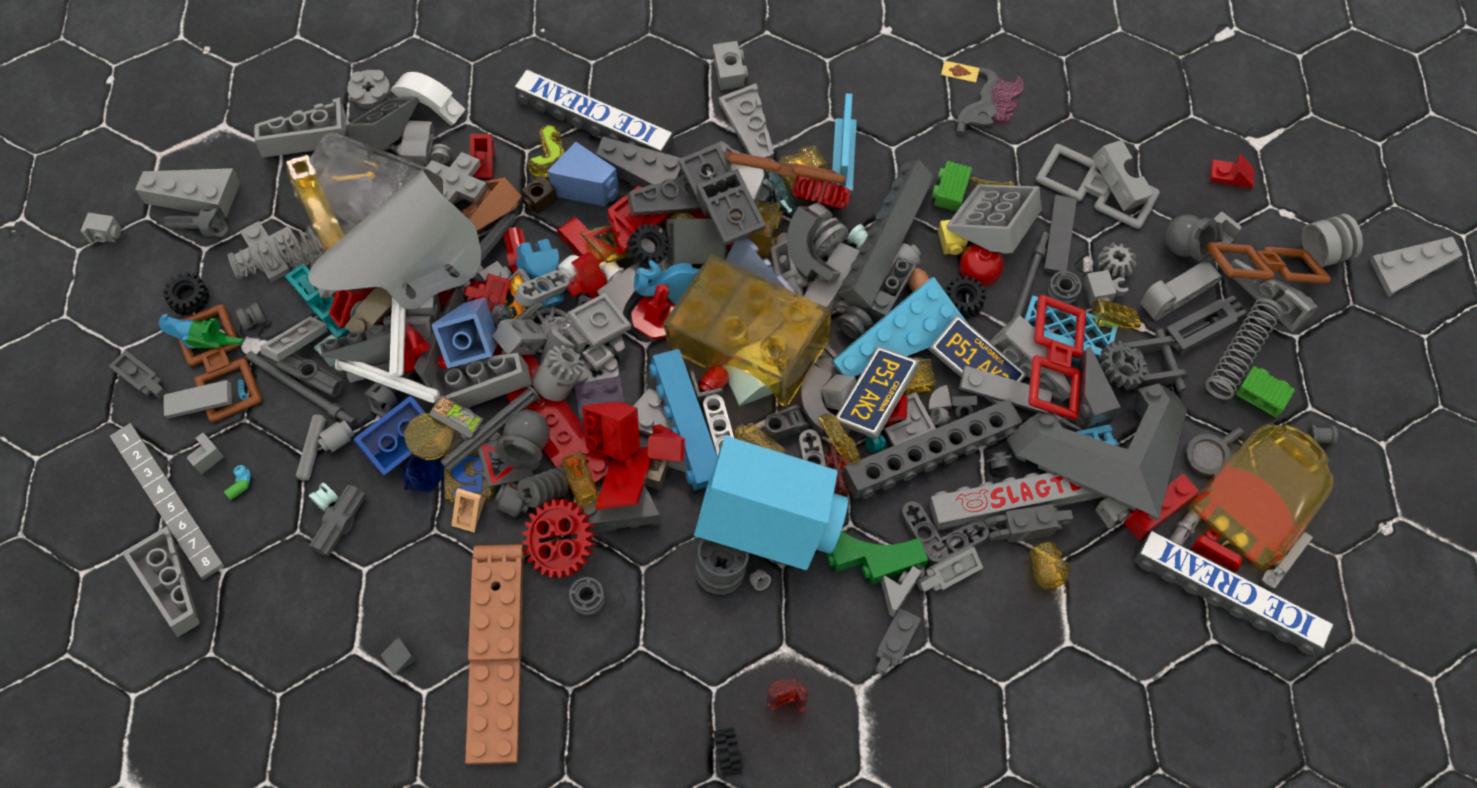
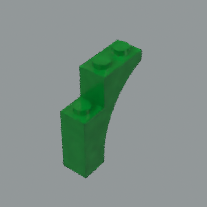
[826,530,928,585]

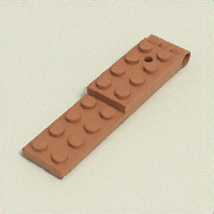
[465,544,524,765]

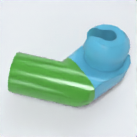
[224,465,251,500]

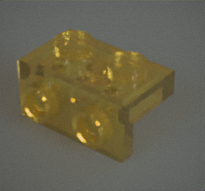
[735,423,785,454]

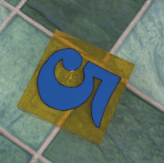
[444,452,494,502]

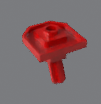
[631,284,687,340]

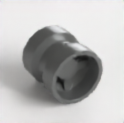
[236,301,267,331]

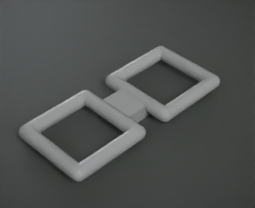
[1036,144,1160,229]

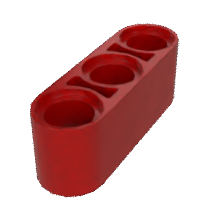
[557,217,611,264]

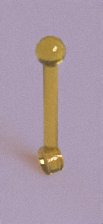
[970,176,1015,186]

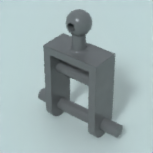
[1102,328,1188,392]

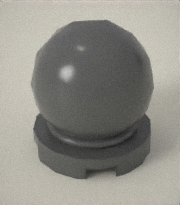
[1164,214,1223,263]
[494,409,550,470]

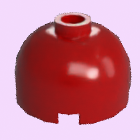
[959,244,1004,287]

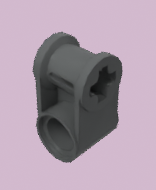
[763,405,810,442]

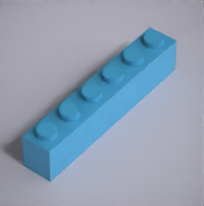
[649,349,717,491]

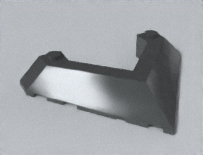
[1007,383,1187,521]

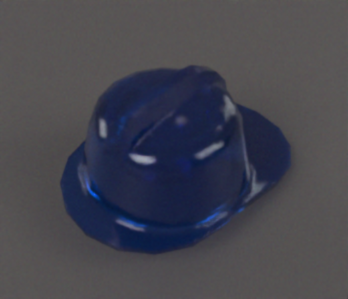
[402,444,446,492]

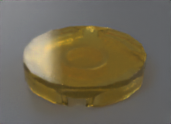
[405,413,453,460]

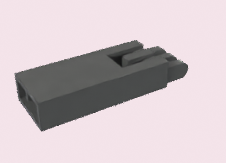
[1165,295,1248,356]

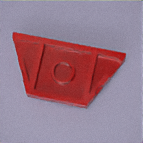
[607,186,674,253]

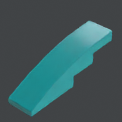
[285,263,351,339]

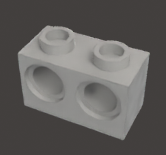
[492,319,547,355]

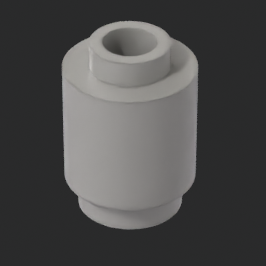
[317,420,355,453]

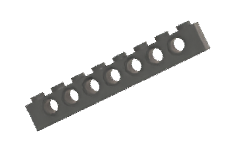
[842,399,1022,499]

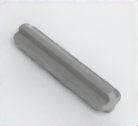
[296,414,326,481]

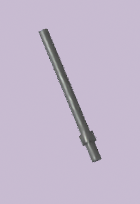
[1011,232,1049,321]
[246,351,357,427]

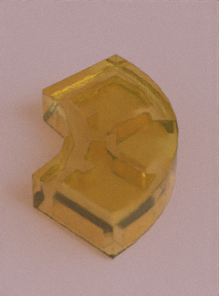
[819,414,861,464]

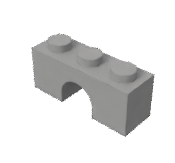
[1092,140,1154,211]

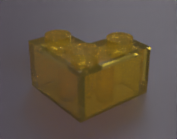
[747,200,783,256]

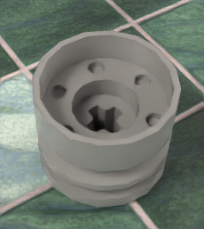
[808,203,848,260]
[1302,213,1363,267]

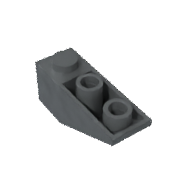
[866,255,917,324]
[320,324,391,364]

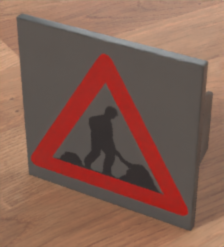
[478,441,534,487]

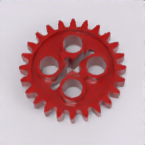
[522,499,597,578]

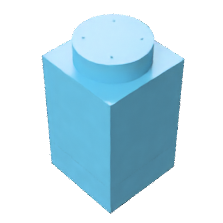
[694,435,848,570]

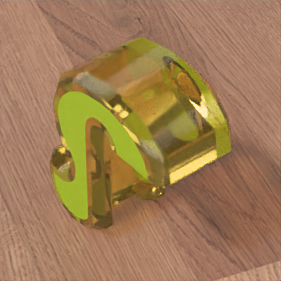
[527,125,565,178]

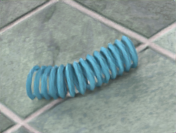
[238,380,247,400]

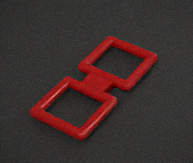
[1028,295,1086,420]

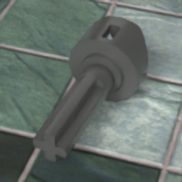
[164,208,229,237]
[364,370,416,417]

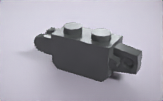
[986,504,1073,543]

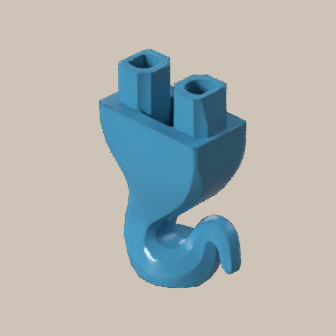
[515,239,564,309]
[634,260,705,308]

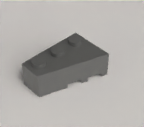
[577,484,661,533]

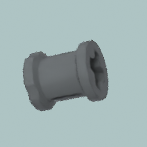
[1307,425,1338,446]

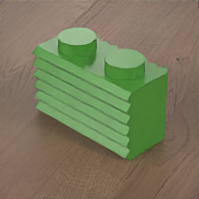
[932,161,972,212]
[1235,366,1295,418]

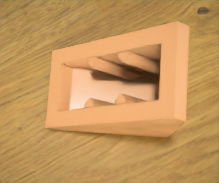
[451,489,486,532]

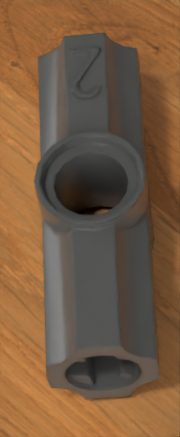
[276,353,345,398]
[309,485,367,557]

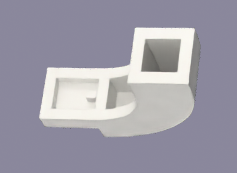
[391,72,465,126]

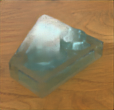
[766,170,797,212]

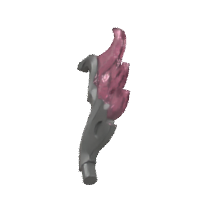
[955,67,1024,136]

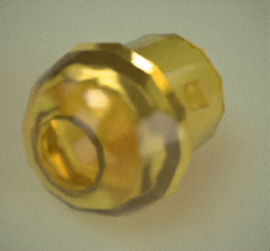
[1029,542,1070,589]

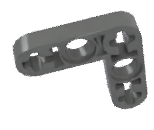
[901,501,989,565]

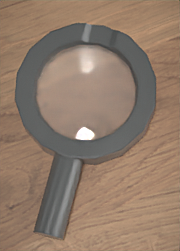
[1184,427,1244,478]

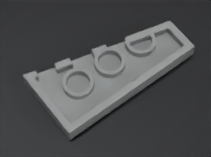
[719,83,774,159]
[1370,237,1462,297]

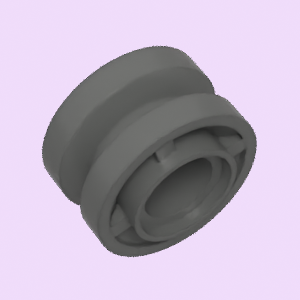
[1047,271,1082,305]
[837,306,873,340]
[569,577,605,616]

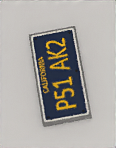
[928,315,1027,405]
[834,346,920,439]

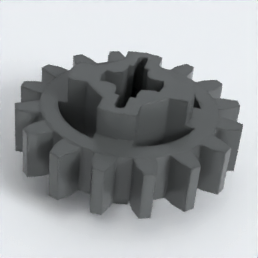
[1098,341,1148,390]

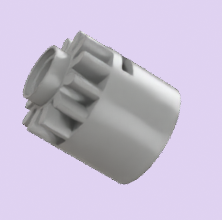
[532,345,585,401]

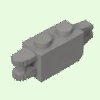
[771,232,809,300]

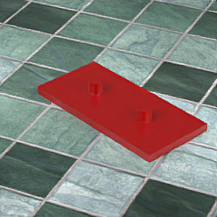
[595,447,652,510]

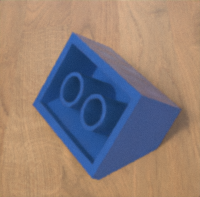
[354,396,441,476]

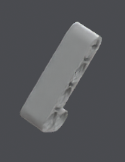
[1140,262,1222,321]

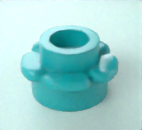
[865,434,886,454]

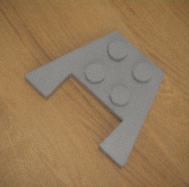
[633,389,687,472]

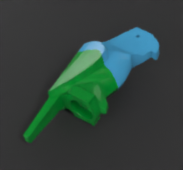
[159,314,244,348]

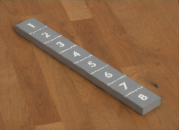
[110,423,224,580]

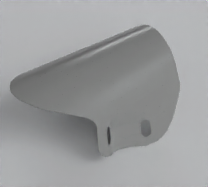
[308,168,481,309]

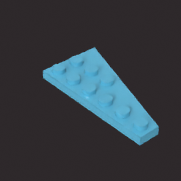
[831,277,966,376]

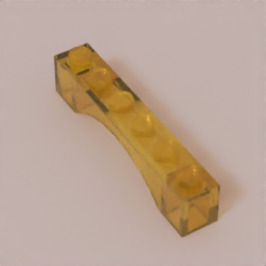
[286,155,345,252]

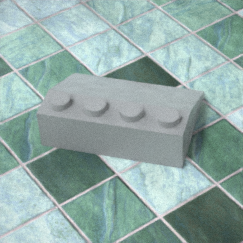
[946,184,1042,254]

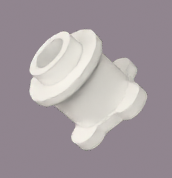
[599,256,625,283]

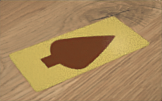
[941,61,979,82]

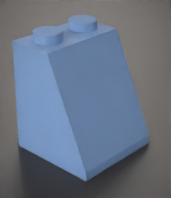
[548,142,619,207]
[432,297,498,368]

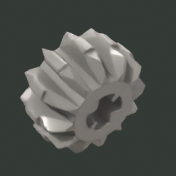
[1098,242,1136,280]

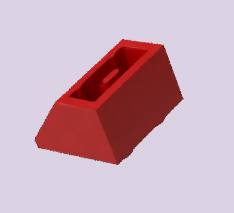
[583,402,640,461]

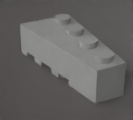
[135,168,241,218]
[432,353,532,408]
[122,526,200,637]

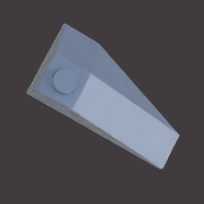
[725,237,800,312]

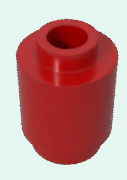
[698,365,729,393]

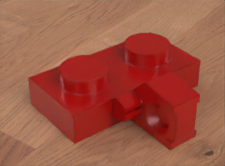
[566,251,608,299]
[463,273,511,323]

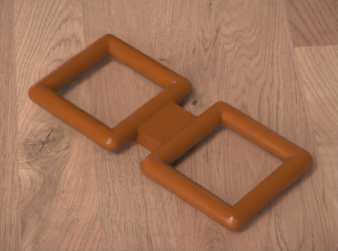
[724,151,846,184]
[1206,242,1331,284]
[178,304,262,422]

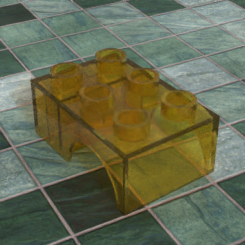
[663,254,831,407]

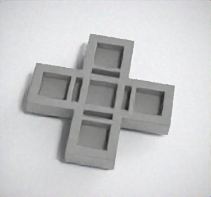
[425,152,488,203]
[234,221,301,283]

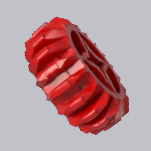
[792,176,851,210]

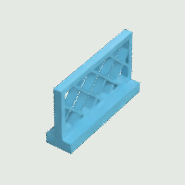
[832,93,856,195]
[1025,295,1119,364]

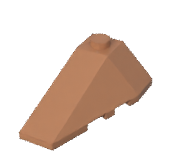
[461,177,522,231]

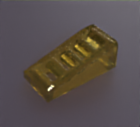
[1092,299,1141,328]

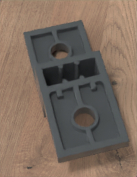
[678,144,766,245]

